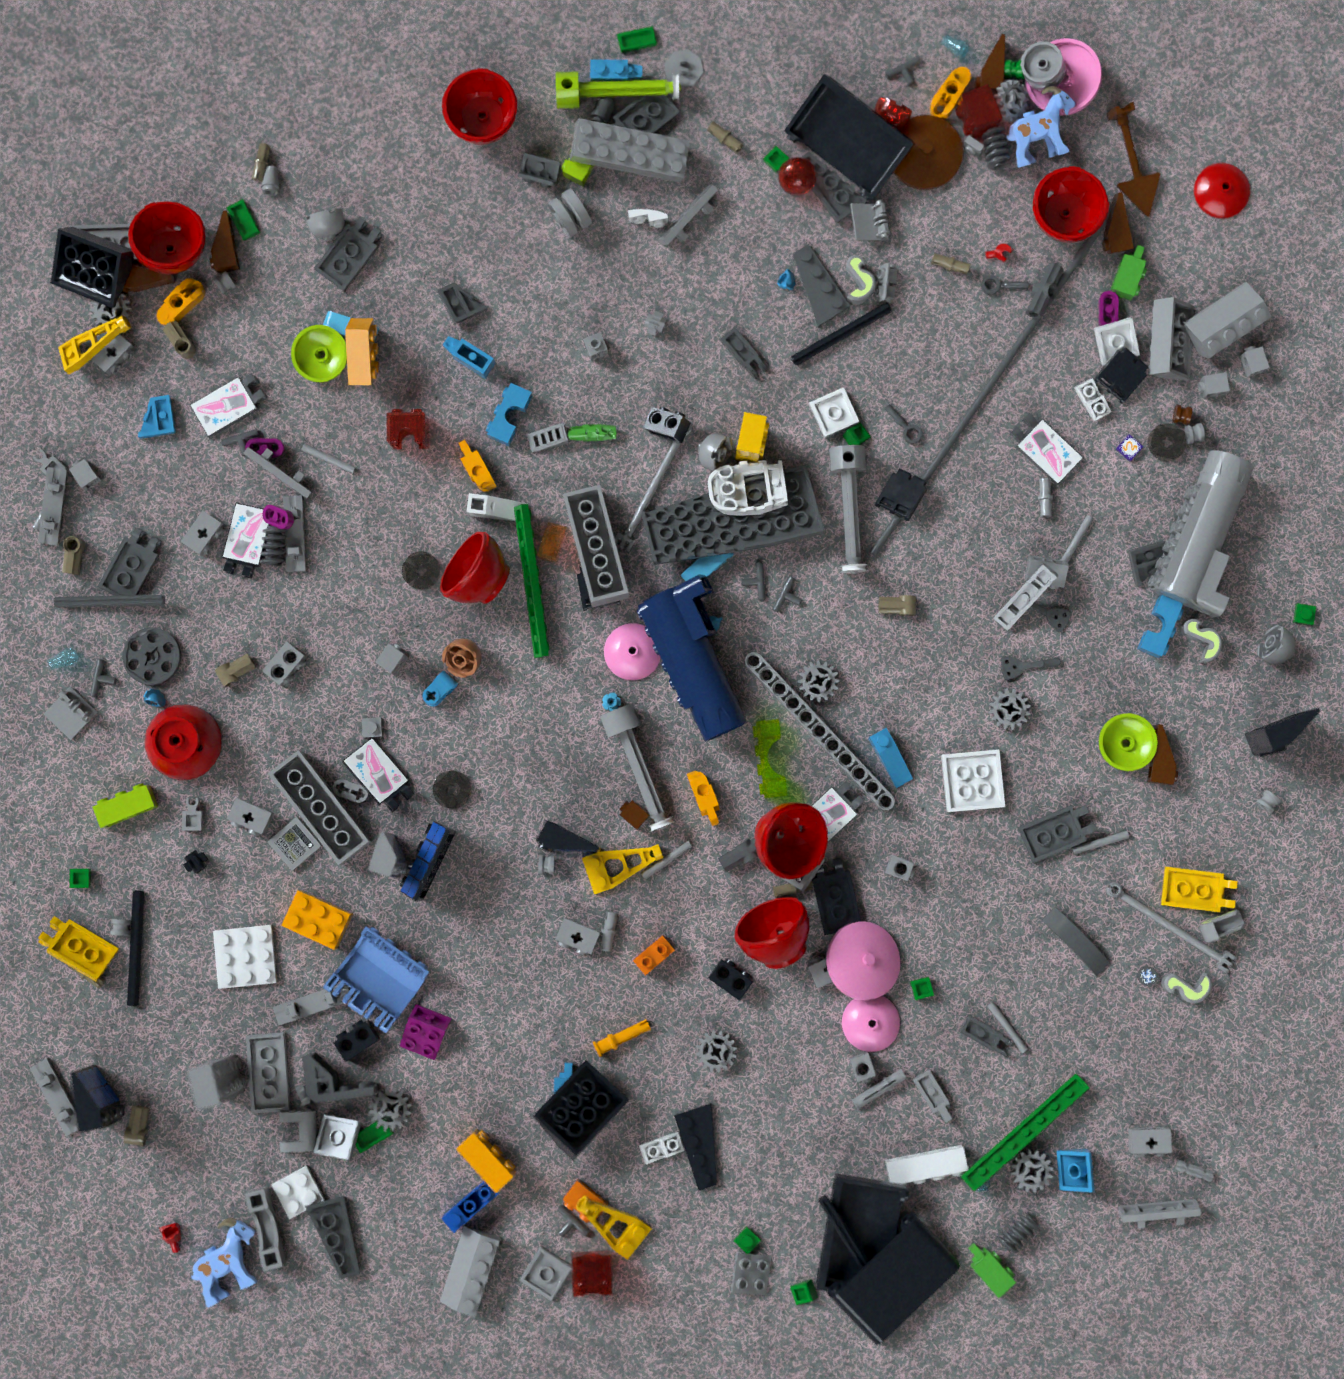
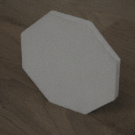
[664,49,703,88]

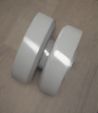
[1021,42,1066,91]
[547,188,592,238]

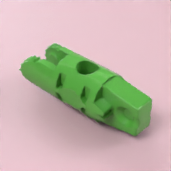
[568,424,616,442]

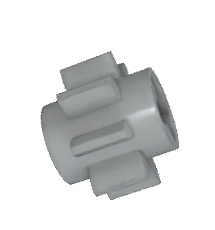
[644,311,667,336]

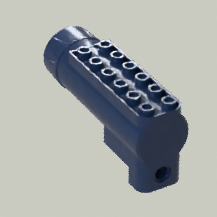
[637,574,747,742]

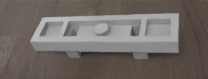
[658,185,718,246]
[244,447,312,499]
[38,467,68,546]
[283,495,307,573]
[993,562,1059,631]
[273,985,352,1026]
[30,1058,78,1136]
[1118,1199,1201,1229]

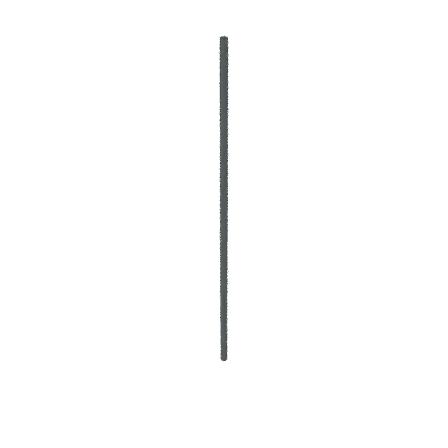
[870,205,1111,556]

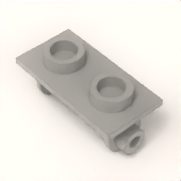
[875,262,898,304]

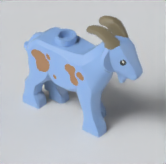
[1006,86,1075,168]
[191,1218,258,1308]

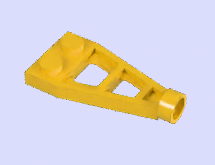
[58,315,131,375]
[582,844,663,894]
[576,1196,652,1260]

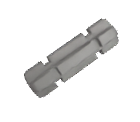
[1175,1160,1214,1182]

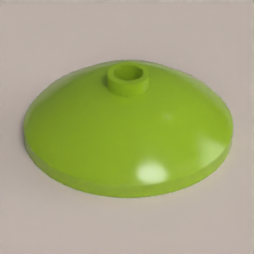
[291,325,347,382]
[1098,713,1157,771]

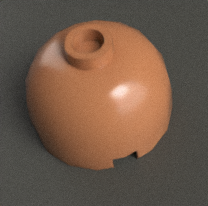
[442,638,482,678]

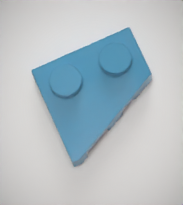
[138,395,176,439]

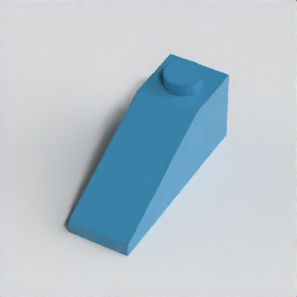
[868,728,913,788]

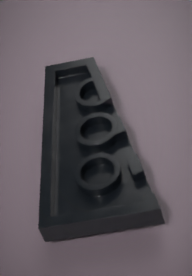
[674,1103,717,1191]

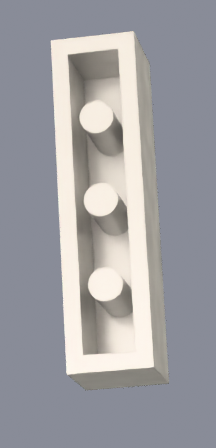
[885,1145,968,1185]

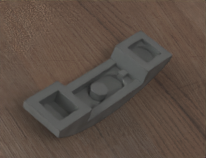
[1042,907,1110,976]

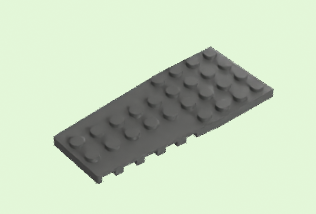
[641,464,824,565]

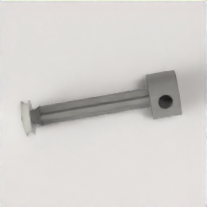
[829,445,868,574]
[600,703,676,831]

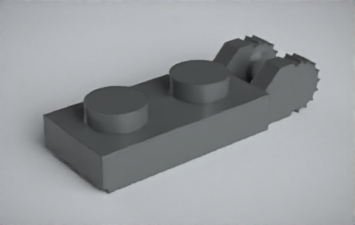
[720,327,767,379]
[959,1015,1015,1057]

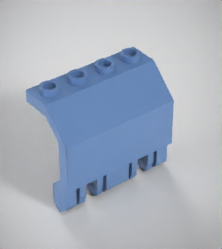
[323,926,429,1033]

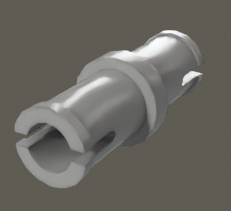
[1038,478,1053,518]
[600,911,618,952]

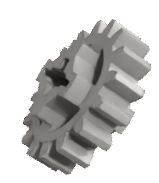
[994,80,1029,122]
[90,294,133,326]
[797,660,840,703]
[988,688,1031,730]
[695,1030,737,1073]
[368,1088,411,1132]
[1010,1149,1053,1193]

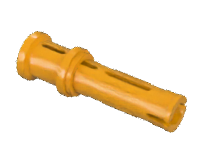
[592,1019,651,1058]

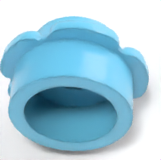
[602,693,621,711]

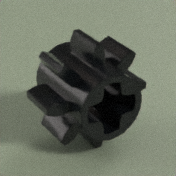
[183,850,208,874]

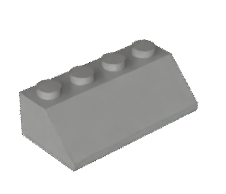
[1183,282,1272,358]
[1149,297,1194,380]
[368,832,408,877]
[440,1225,501,1317]

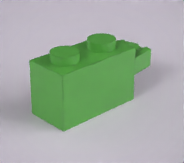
[1110,245,1147,301]
[968,1243,1016,1298]

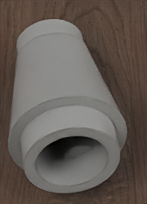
[261,166,280,196]

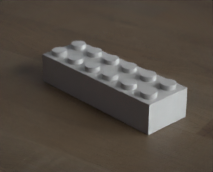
[570,118,690,182]
[563,485,629,607]
[268,750,372,866]
[187,1054,246,1110]

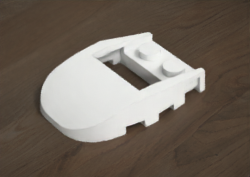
[708,460,788,515]

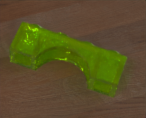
[752,719,788,799]

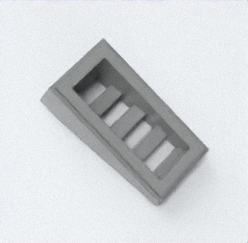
[527,423,568,453]

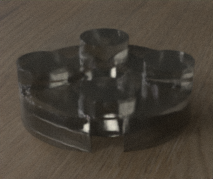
[1147,423,1186,462]
[402,551,441,590]
[432,770,471,809]

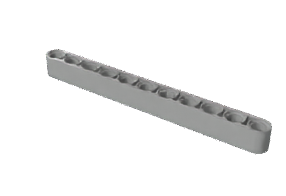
[745,652,895,811]

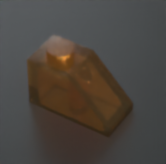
[537,522,567,564]

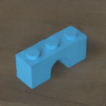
[486,383,533,447]
[1137,595,1184,658]

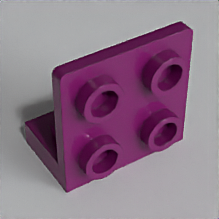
[400,1004,452,1060]

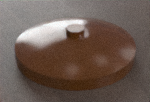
[894,115,963,190]

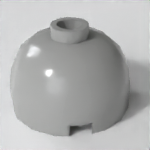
[305,208,345,241]
[697,433,733,471]
[1257,625,1296,664]

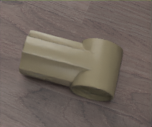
[162,320,196,359]
[62,536,85,575]
[878,595,916,616]
[215,653,256,687]
[123,1105,150,1147]

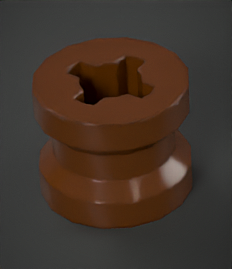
[1172,404,1193,425]

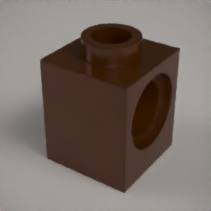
[619,800,650,830]

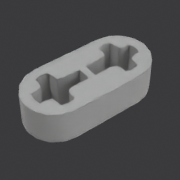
[332,779,369,803]

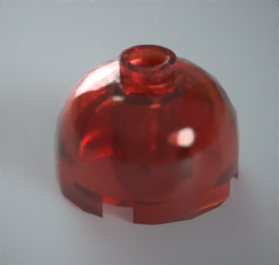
[874,97,912,130]
[778,157,817,195]

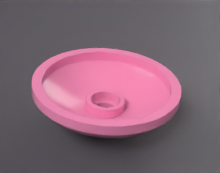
[604,623,661,681]
[842,996,900,1052]

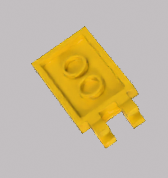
[1161,866,1238,912]
[38,916,119,982]

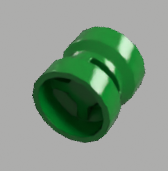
[1004,60,1025,79]

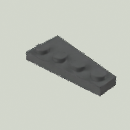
[793,152,868,224]
[792,244,850,327]
[305,1196,360,1279]

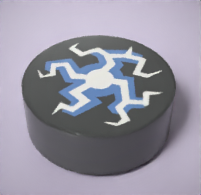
[1137,966,1158,986]

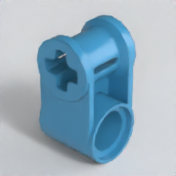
[422,671,458,707]

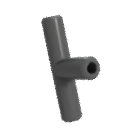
[885,57,921,86]
[221,429,259,457]
[741,562,766,601]
[773,576,802,613]
[90,659,117,697]
[557,1205,590,1237]

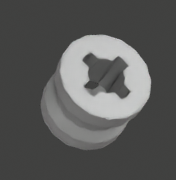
[213,271,236,295]
[1184,423,1205,444]
[1256,790,1281,814]
[538,855,555,874]
[110,919,131,936]

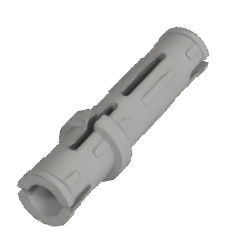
[851,1068,907,1110]

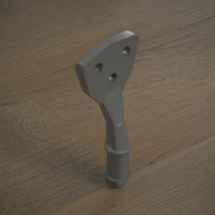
[1028,602,1071,632]
[1001,656,1061,680]

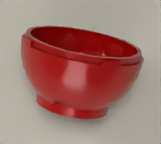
[442,68,517,145]
[1032,166,1109,243]
[128,201,206,274]
[440,531,510,604]
[144,704,222,780]
[755,802,828,879]
[734,897,810,969]

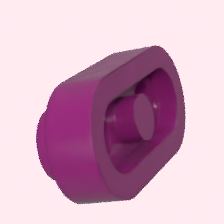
[1098,291,1119,326]
[245,438,285,458]
[262,505,294,529]

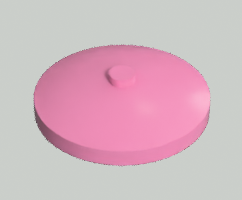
[1025,38,1102,116]
[826,922,900,1000]

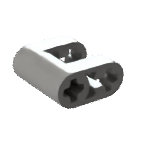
[279,1110,317,1152]

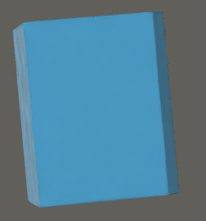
[1057,1149,1094,1192]

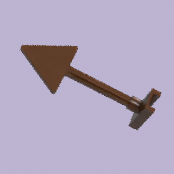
[1106,102,1161,217]

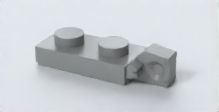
[912,1069,952,1123]

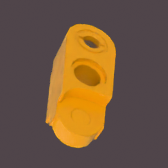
[929,67,971,120]
[156,278,206,326]
[458,439,497,492]
[686,770,720,827]

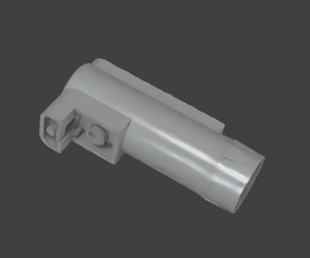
[1148,450,1254,618]

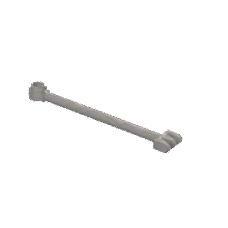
[615,424,692,553]
[1106,882,1237,974]

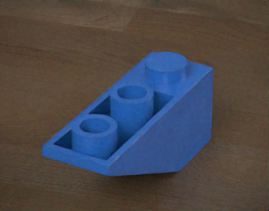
[441,1181,499,1233]

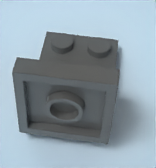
[302,1052,379,1103]

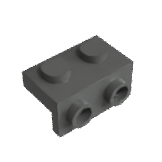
[518,152,562,188]

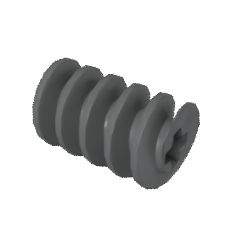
[982,127,1011,170]
[260,526,287,566]
[996,1211,1041,1253]

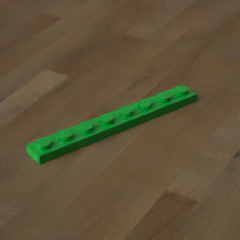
[514,504,550,658]
[961,1073,1090,1193]

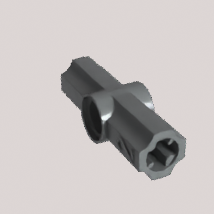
[1026,262,1064,320]
[718,837,758,872]

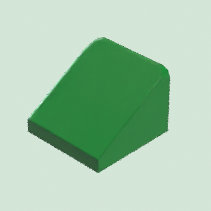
[842,422,871,445]
[790,1279,818,1305]

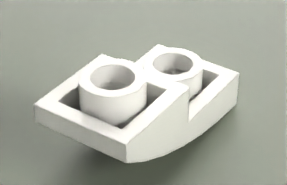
[628,209,668,228]
[1074,378,1111,421]
[639,1132,684,1164]

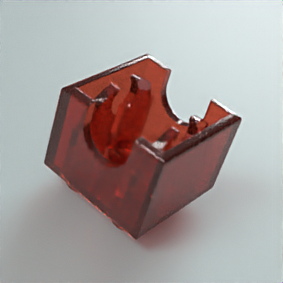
[955,84,1003,139]
[387,409,429,449]
[571,1250,613,1297]

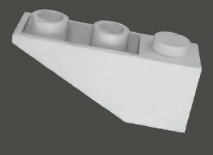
[467,493,527,521]

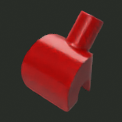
[985,243,1014,262]
[159,1223,181,1253]

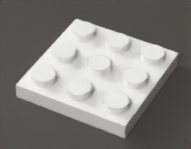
[941,749,1005,812]
[213,925,277,989]

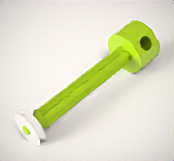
[555,71,681,109]

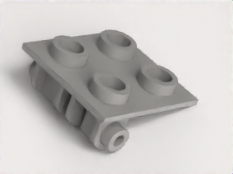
[850,200,890,241]
[44,686,98,740]
[731,1251,772,1295]

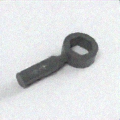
[981,275,1028,295]
[885,404,922,444]

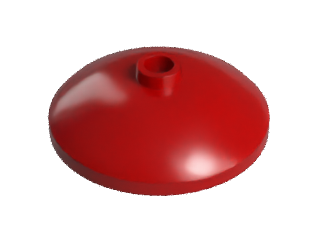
[1194,163,1250,219]

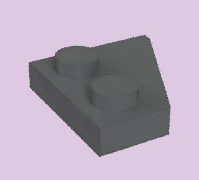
[437,282,487,325]
[1128,540,1168,587]

